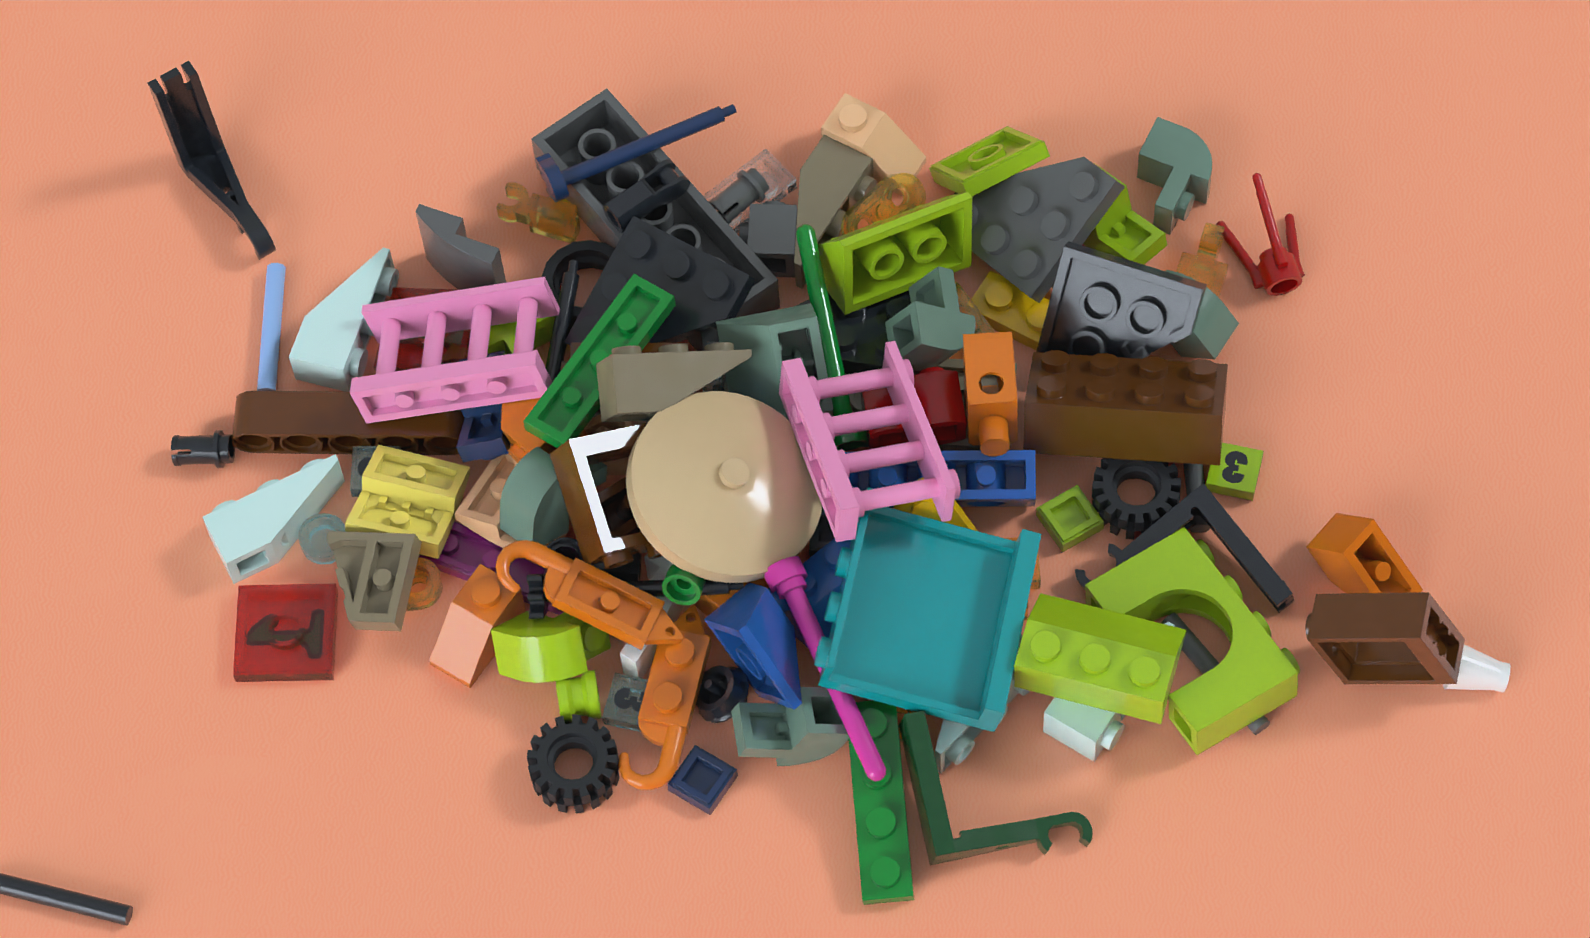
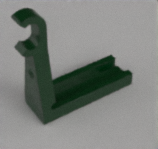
[899,711,1093,865]

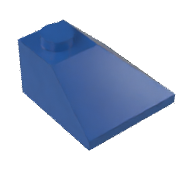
[704,582,802,710]

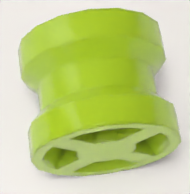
[556,670,602,723]

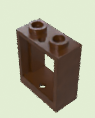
[550,423,663,569]
[1305,592,1465,684]

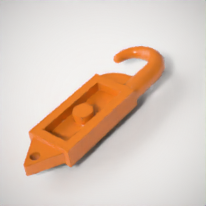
[495,540,683,650]
[618,604,712,790]

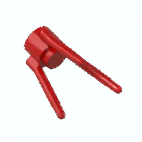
[1216,173,1305,296]

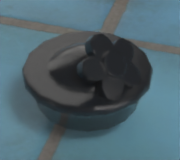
[696,665,749,723]

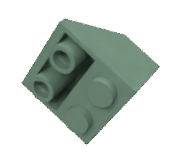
[716,303,833,419]

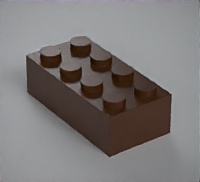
[1023,350,1228,465]

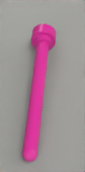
[764,556,886,781]

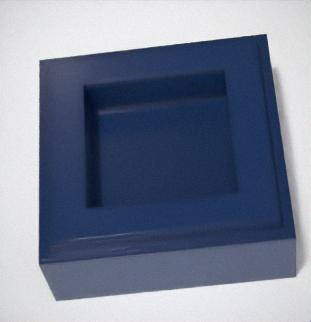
[667,745,738,816]

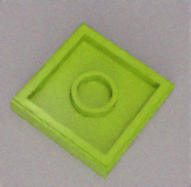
[929,126,1050,196]

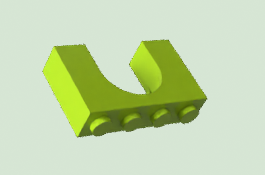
[1085,527,1300,755]

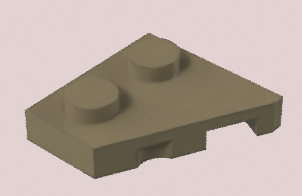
[326,531,422,631]

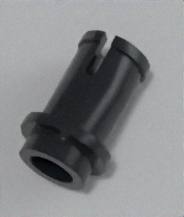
[171,430,235,468]

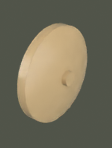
[626,391,822,583]

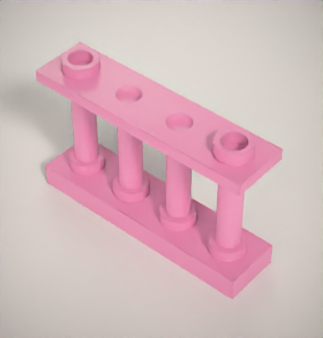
[350,277,560,424]
[779,341,961,542]

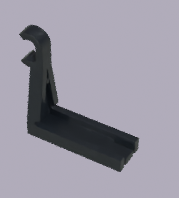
[147,60,276,260]
[1075,483,1294,613]

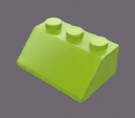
[818,192,973,315]
[1014,593,1186,724]

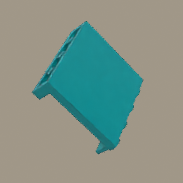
[814,487,1042,732]

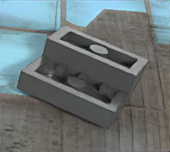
[415,204,506,290]

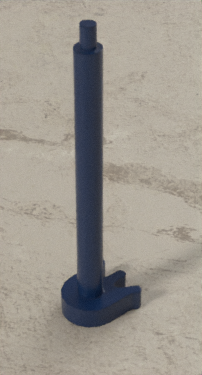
[535,104,737,202]

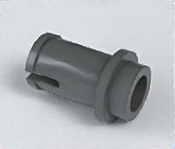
[709,168,769,224]

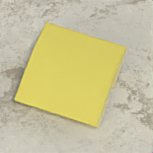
[345,445,470,559]

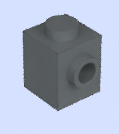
[739,201,798,278]

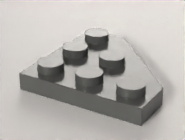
[972,157,1125,303]

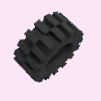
[1092,458,1181,540]
[527,714,620,813]

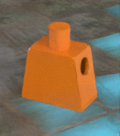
[963,332,1018,456]

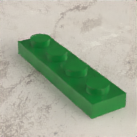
[523,274,676,448]
[849,700,914,905]

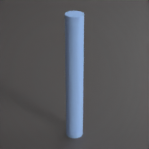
[257,263,286,391]

